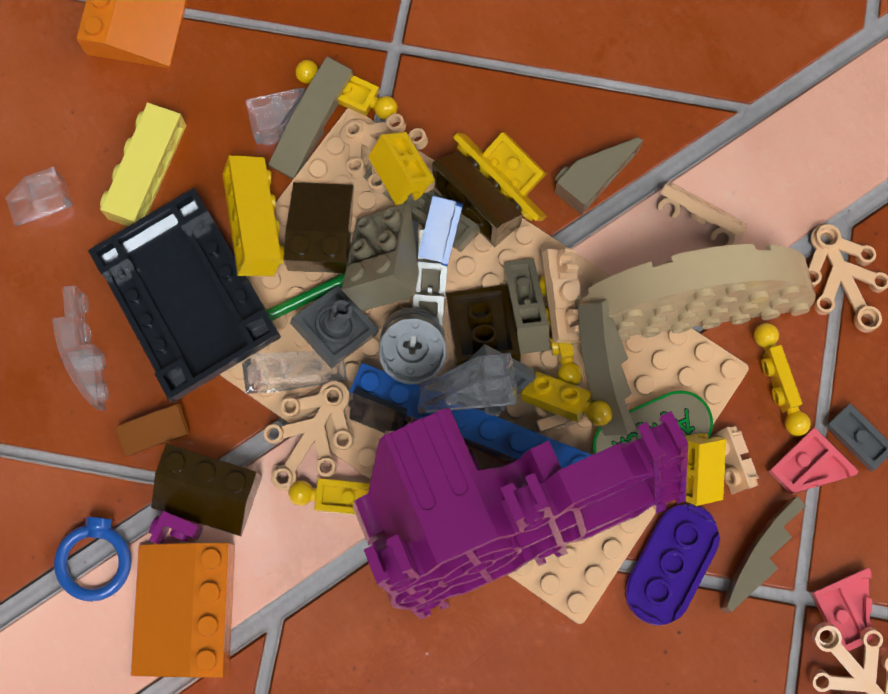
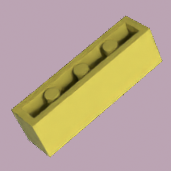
[100,102,187,226]

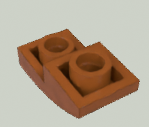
[116,404,190,457]

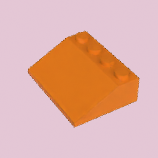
[76,0,188,69]
[131,543,235,678]

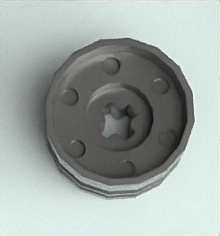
[379,307,447,384]

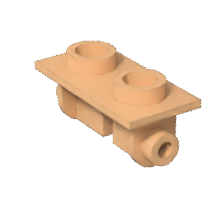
[710,426,759,495]

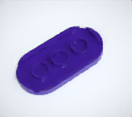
[625,504,720,625]

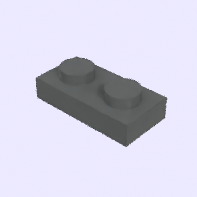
[825,403,888,472]

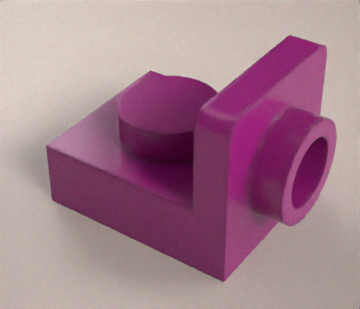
[149,511,204,544]

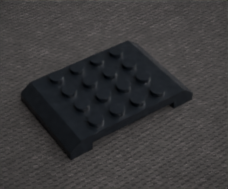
[88,188,281,403]

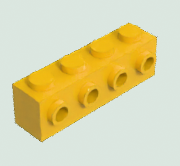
[222,155,284,276]

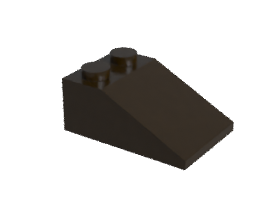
[283,182,354,273]
[446,285,521,371]

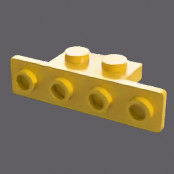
[453,132,547,221]

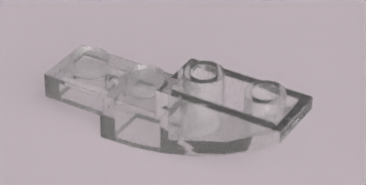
[52,285,109,411]

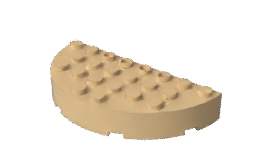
[572,244,815,345]

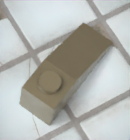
[554,137,643,215]
[504,258,549,354]

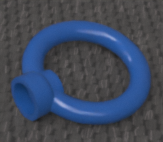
[54,516,131,602]

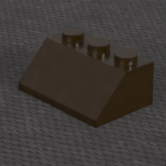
[432,151,523,248]
[151,443,262,537]

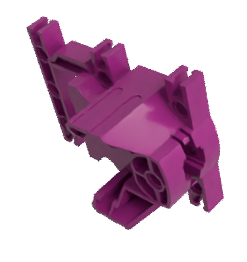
[353,408,688,619]

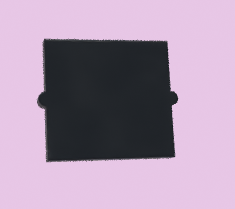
[348,388,408,434]

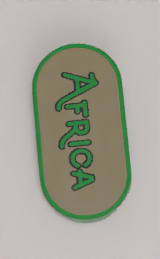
[592,390,713,455]

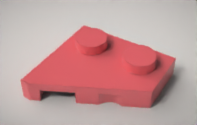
[768,428,859,495]
[810,568,872,651]

